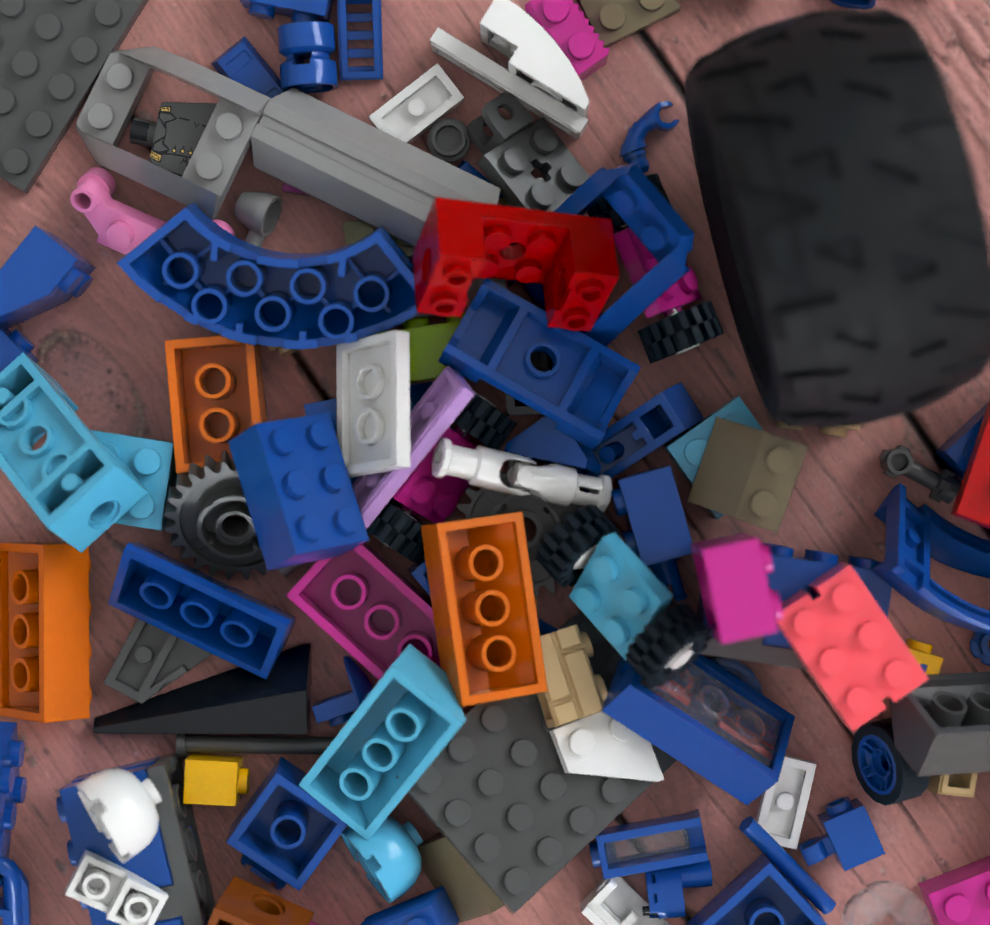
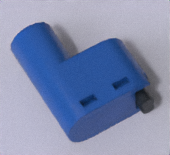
[642,860,713,919]

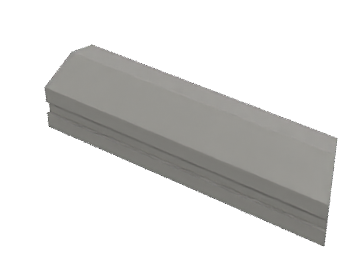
[250,88,501,247]

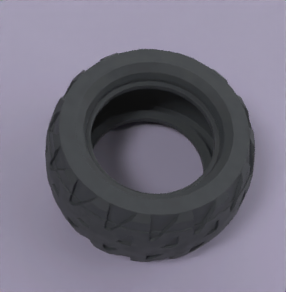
[685,9,990,428]

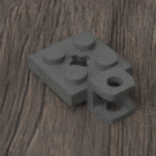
[467,92,590,212]

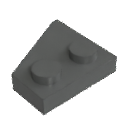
[104,619,212,704]

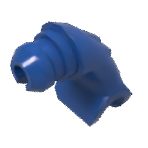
[619,101,679,173]

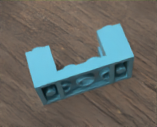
[0,352,148,553]

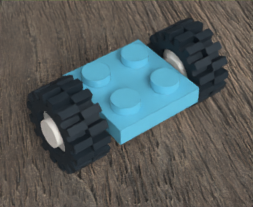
[536,505,712,688]

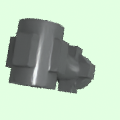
[878,445,961,504]

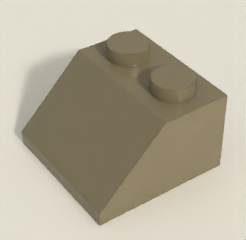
[687,417,808,533]
[417,832,504,923]

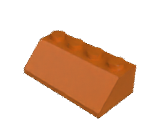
[421,511,548,707]
[0,542,92,723]

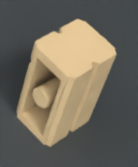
[536,624,607,728]

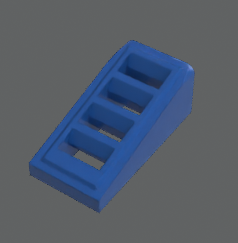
[337,0,383,81]

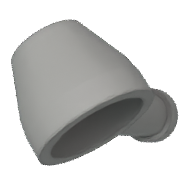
[234,191,282,247]

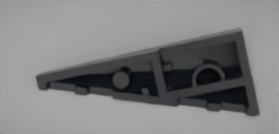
[93,643,312,734]

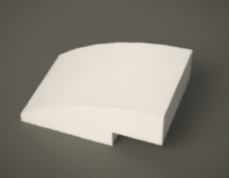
[480,0,590,118]

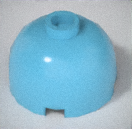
[341,815,423,903]

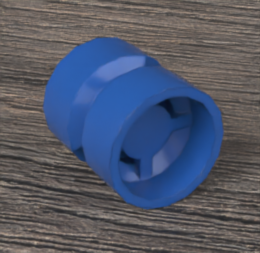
[277,21,338,94]

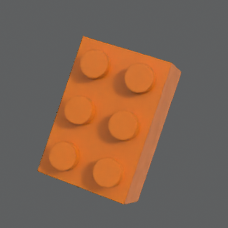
[164,335,267,473]

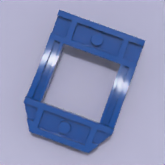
[508,164,694,347]
[872,482,990,635]

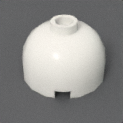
[75,768,162,863]

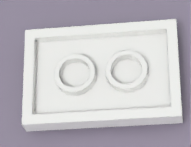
[336,330,411,478]

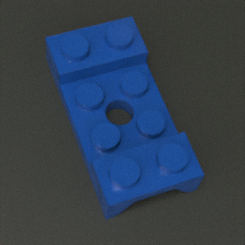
[438,278,641,450]

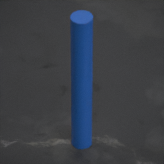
[739,816,836,914]

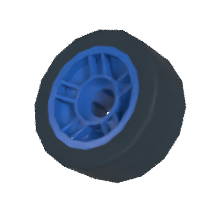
[851,717,930,806]

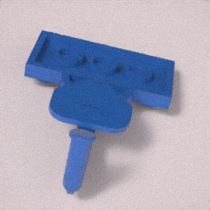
[0,722,31,925]

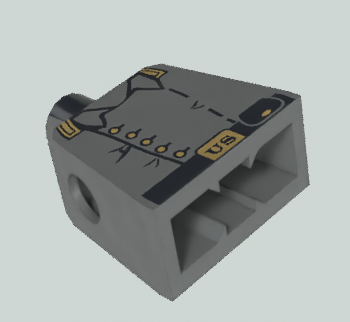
[130,102,217,177]

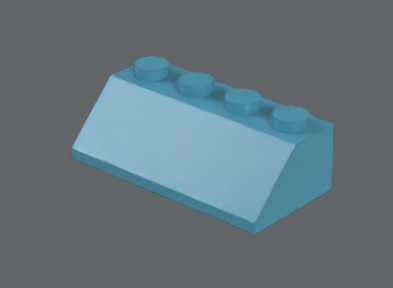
[298,644,466,840]

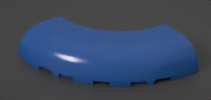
[117,203,419,349]

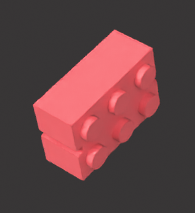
[776,562,929,732]

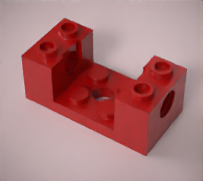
[412,197,619,331]

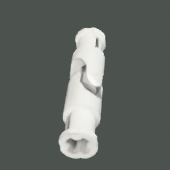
[432,437,613,513]

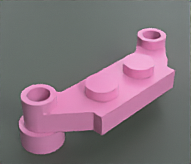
[70,167,235,255]

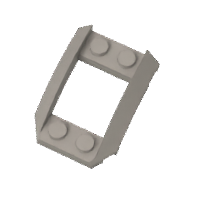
[76,46,271,219]

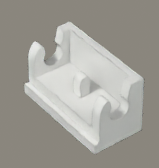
[580,877,670,925]

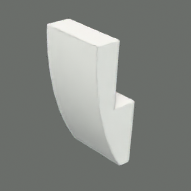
[65,849,169,925]

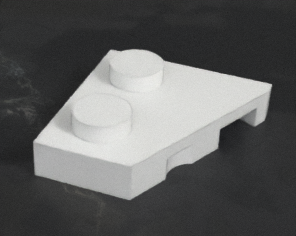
[549,711,664,782]

